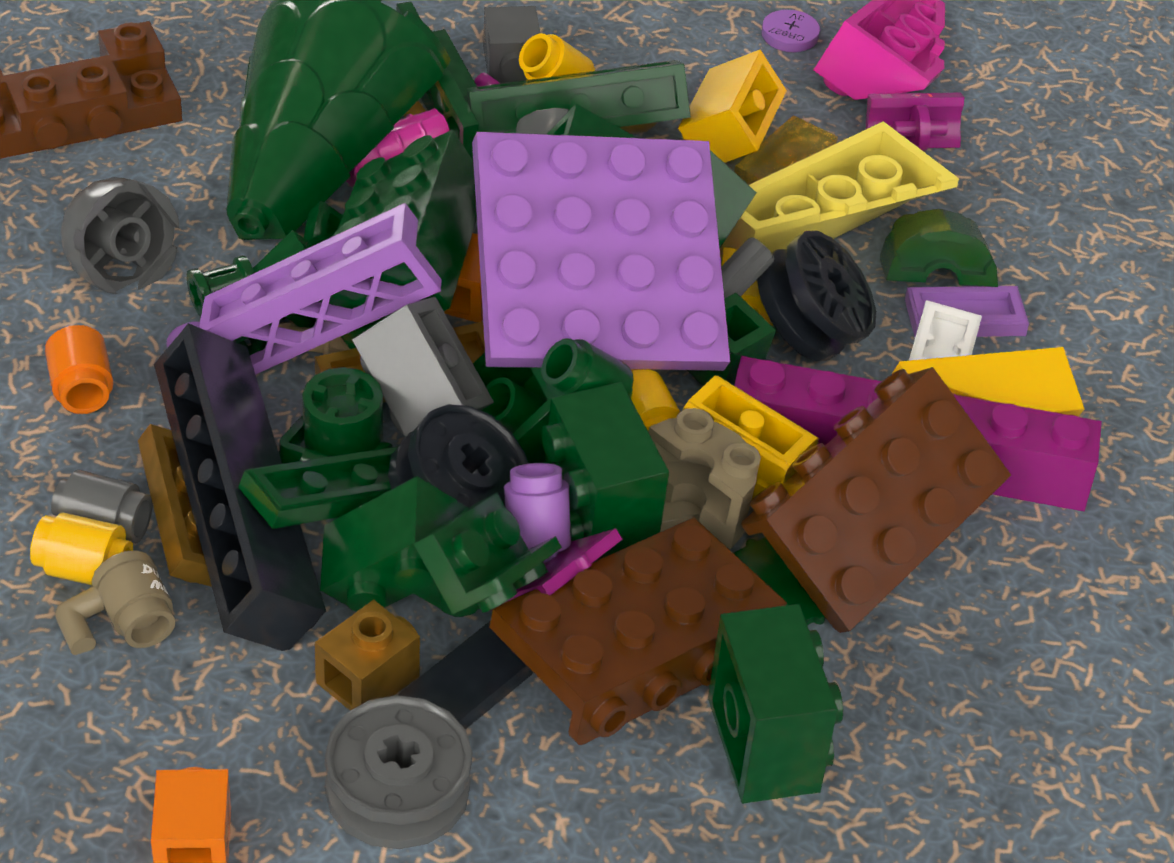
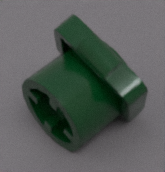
[278,367,393,464]

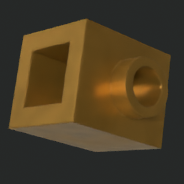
[315,600,420,711]

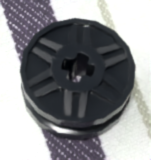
[757,231,877,362]
[388,404,528,508]

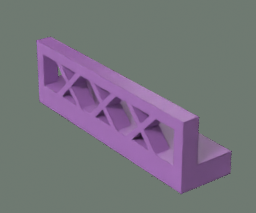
[199,203,442,375]

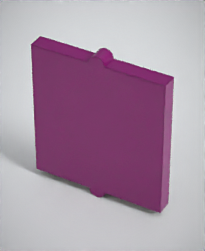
[489,529,623,612]

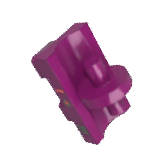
[865,92,965,151]

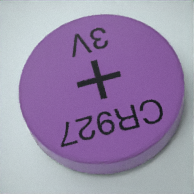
[762,10,820,52]

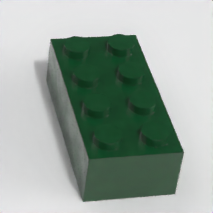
[318,130,477,349]

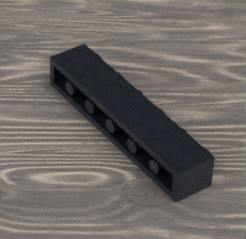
[154,323,326,651]

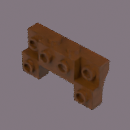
[0,21,183,159]

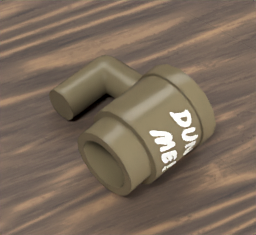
[55,550,175,655]

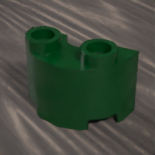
[880,209,998,287]

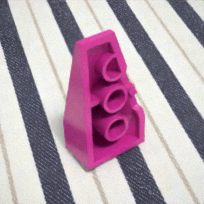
[813,0,945,100]

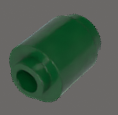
[541,338,633,398]

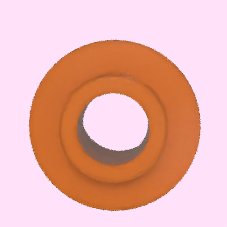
[45,325,113,414]

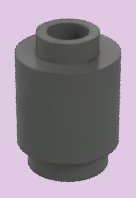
[51,469,152,544]

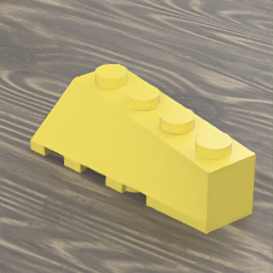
[720,121,959,259]

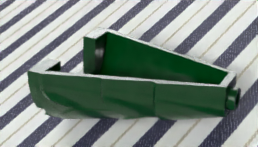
[226,0,451,240]

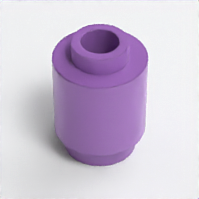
[504,463,571,562]

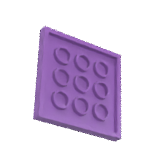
[472,132,730,371]

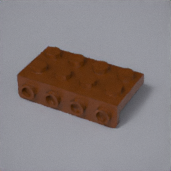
[741,367,1011,633]
[489,517,787,745]

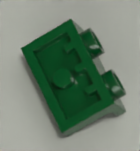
[414,493,562,615]

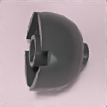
[60,177,180,294]

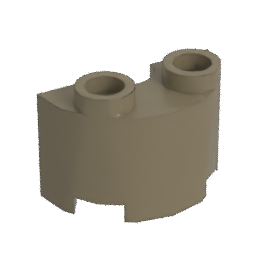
[648,408,761,549]

